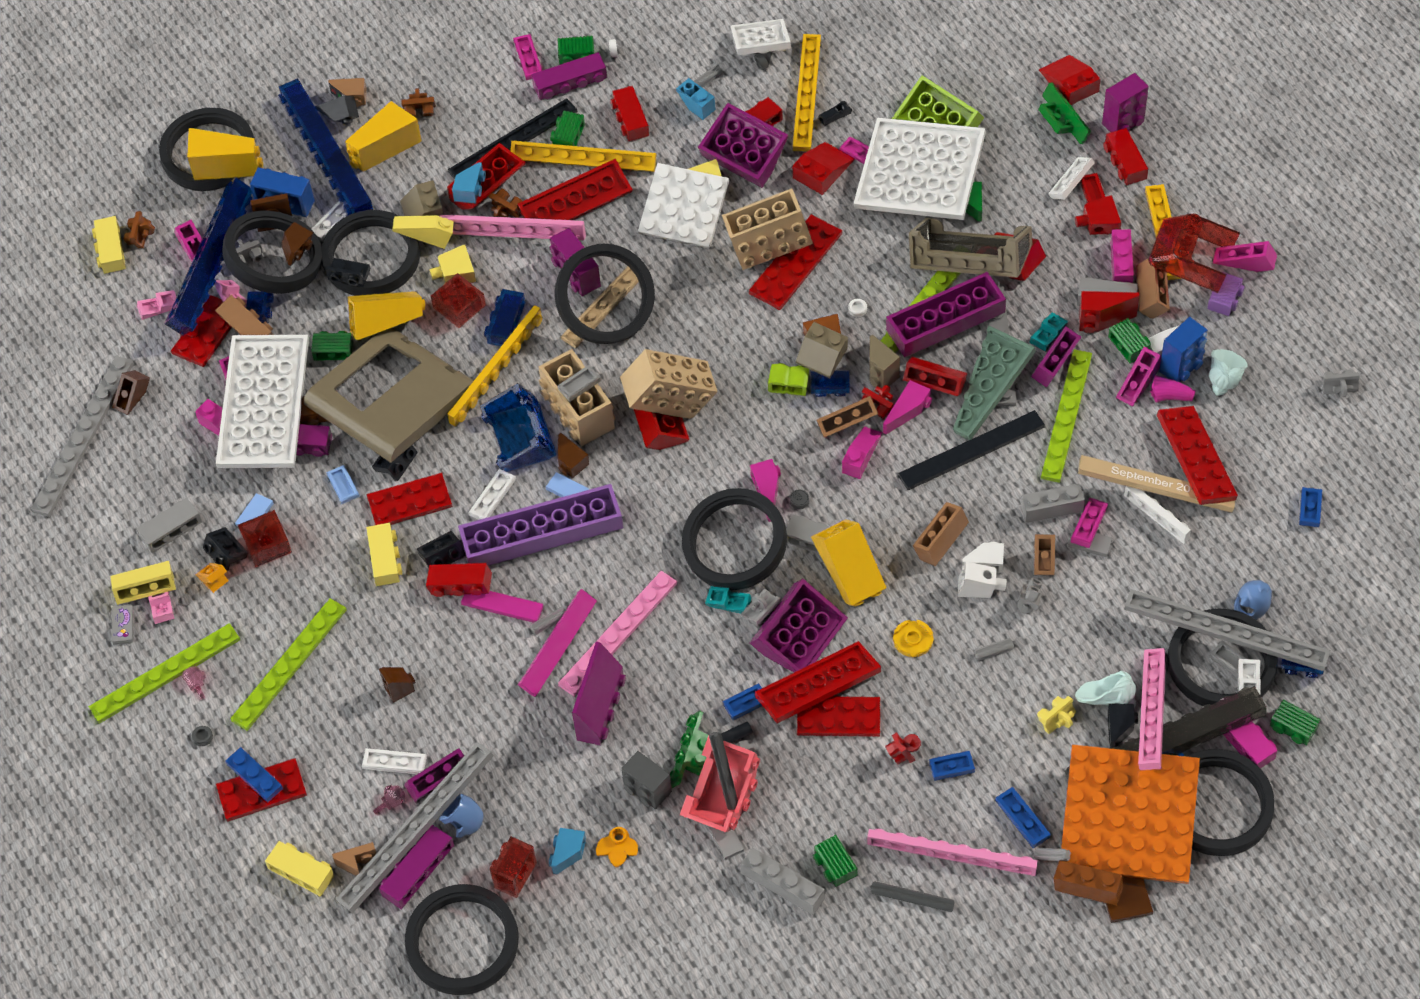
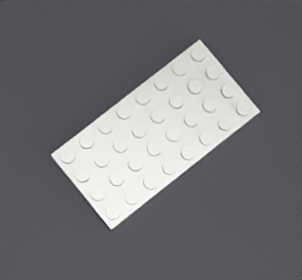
[216,335,309,468]

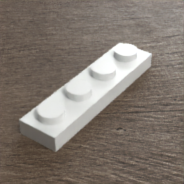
[1124,486,1191,544]

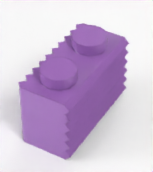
[1207,272,1245,316]

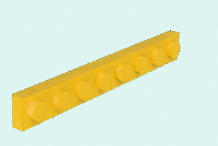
[793,34,821,152]
[511,141,657,172]
[448,305,542,427]

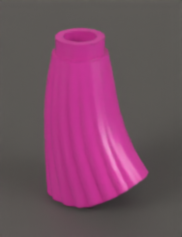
[1150,375,1196,403]

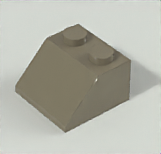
[400,180,444,217]
[796,322,848,378]
[869,335,900,388]

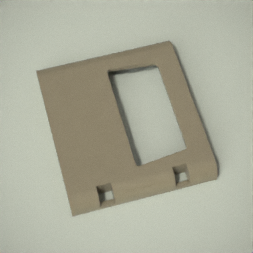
[304,328,474,462]

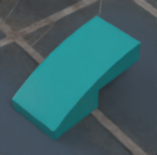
[1029,312,1068,352]
[705,586,751,614]

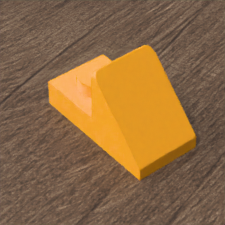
[195,563,229,593]

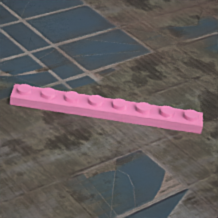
[440,215,586,241]
[558,571,677,697]
[1138,648,1166,770]
[867,829,1038,876]

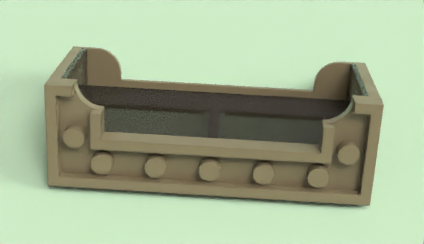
[909,218,1032,278]

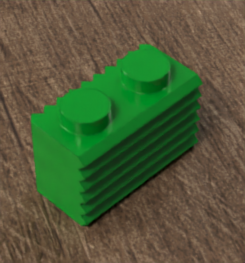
[557,35,595,65]
[550,110,585,146]
[1108,318,1151,364]
[311,331,353,361]
[1270,699,1321,746]
[813,835,858,887]

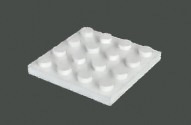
[638,163,729,249]

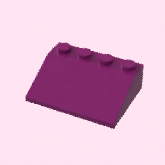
[698,103,788,188]
[749,578,848,673]
[572,641,626,746]

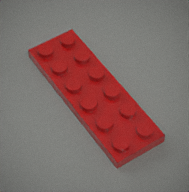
[517,158,633,220]
[749,214,842,310]
[1156,406,1238,505]
[755,641,881,724]

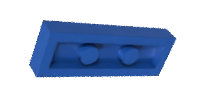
[225,747,283,802]
[995,787,1051,848]

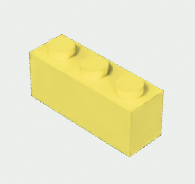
[92,216,126,274]
[366,523,403,586]
[110,561,176,605]
[265,841,334,897]

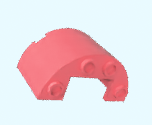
[680,736,760,832]

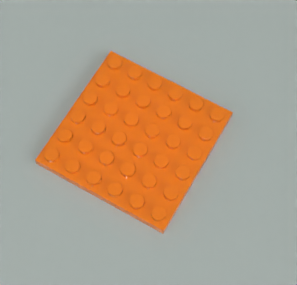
[1061,744,1200,884]

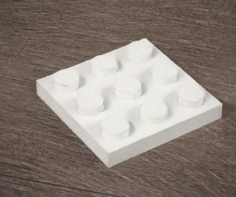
[731,19,791,56]

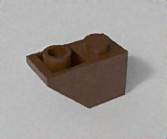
[281,222,313,266]

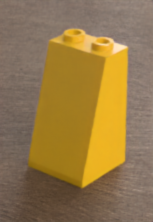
[345,101,422,172]
[187,128,263,180]
[348,291,425,340]
[811,519,887,607]

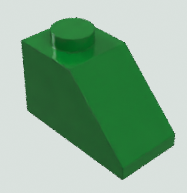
[966,182,982,222]

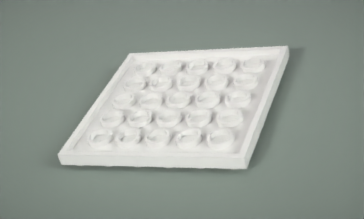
[853,118,986,220]

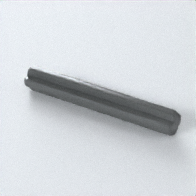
[709,732,738,810]
[870,881,955,912]

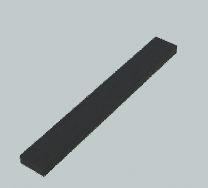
[448,98,578,179]
[898,410,1045,490]

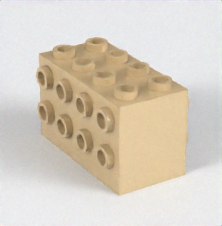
[722,188,813,270]
[538,349,615,447]
[620,349,718,419]

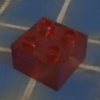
[431,273,486,328]
[238,510,292,567]
[490,836,537,898]

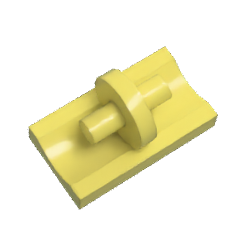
[1037,696,1076,734]

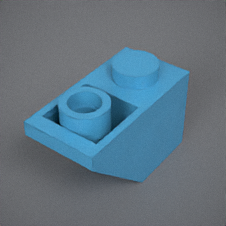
[676,78,716,120]
[452,162,486,204]
[549,828,586,874]

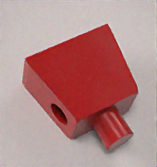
[1075,195,1121,235]

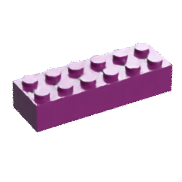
[886,272,1006,358]

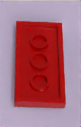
[171,295,232,367]
[366,473,453,525]
[797,696,880,737]
[216,758,307,822]

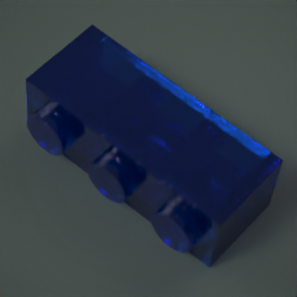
[484,289,526,346]

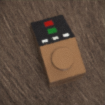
[328,78,367,107]

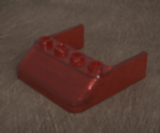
[1148,213,1240,293]

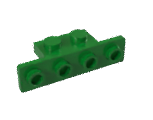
[1038,83,1091,144]
[670,711,709,788]

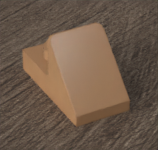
[1034,534,1055,575]
[332,842,377,876]

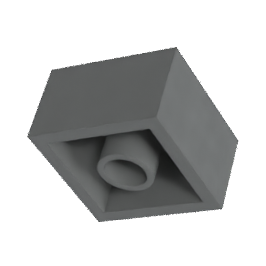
[621,751,672,809]

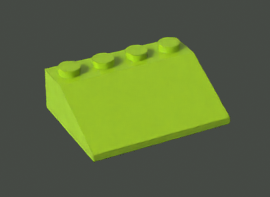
[892,75,984,128]

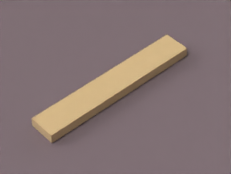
[561,266,639,348]

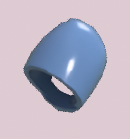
[1234,580,1272,619]
[439,793,484,838]

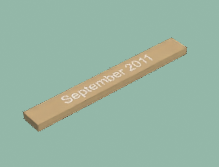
[1078,455,1235,513]

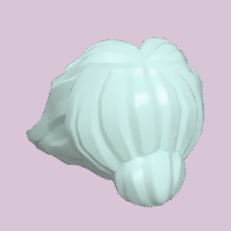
[1209,349,1248,396]
[1075,671,1136,708]

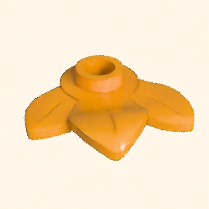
[596,827,638,867]

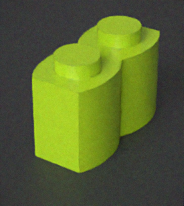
[768,363,809,396]

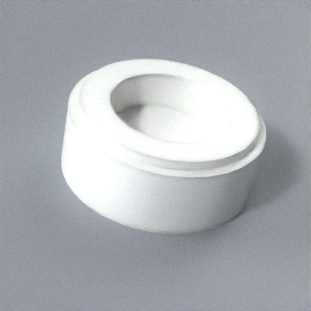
[608,39,618,58]
[848,299,867,317]

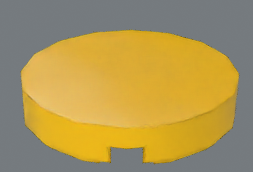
[893,620,934,657]

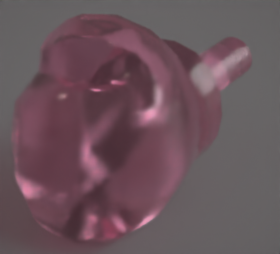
[182,666,206,700]
[373,785,406,815]

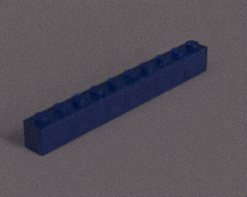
[278,78,373,216]
[164,177,253,336]

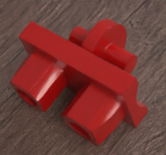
[861,385,894,419]
[885,732,921,765]

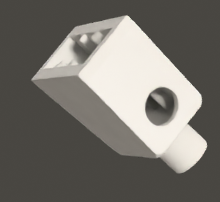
[958,561,1007,598]

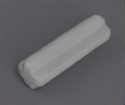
[694,65,722,88]
[530,607,566,635]
[974,638,1014,661]
[1034,848,1071,861]

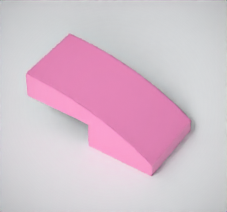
[214,280,247,307]
[137,290,179,320]
[148,592,175,624]

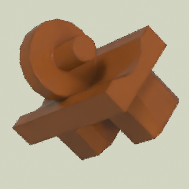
[401,88,436,117]
[488,188,522,218]
[123,211,155,248]

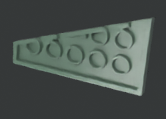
[953,325,1036,440]

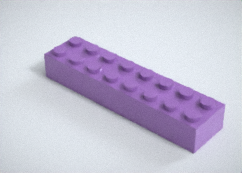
[458,484,623,565]

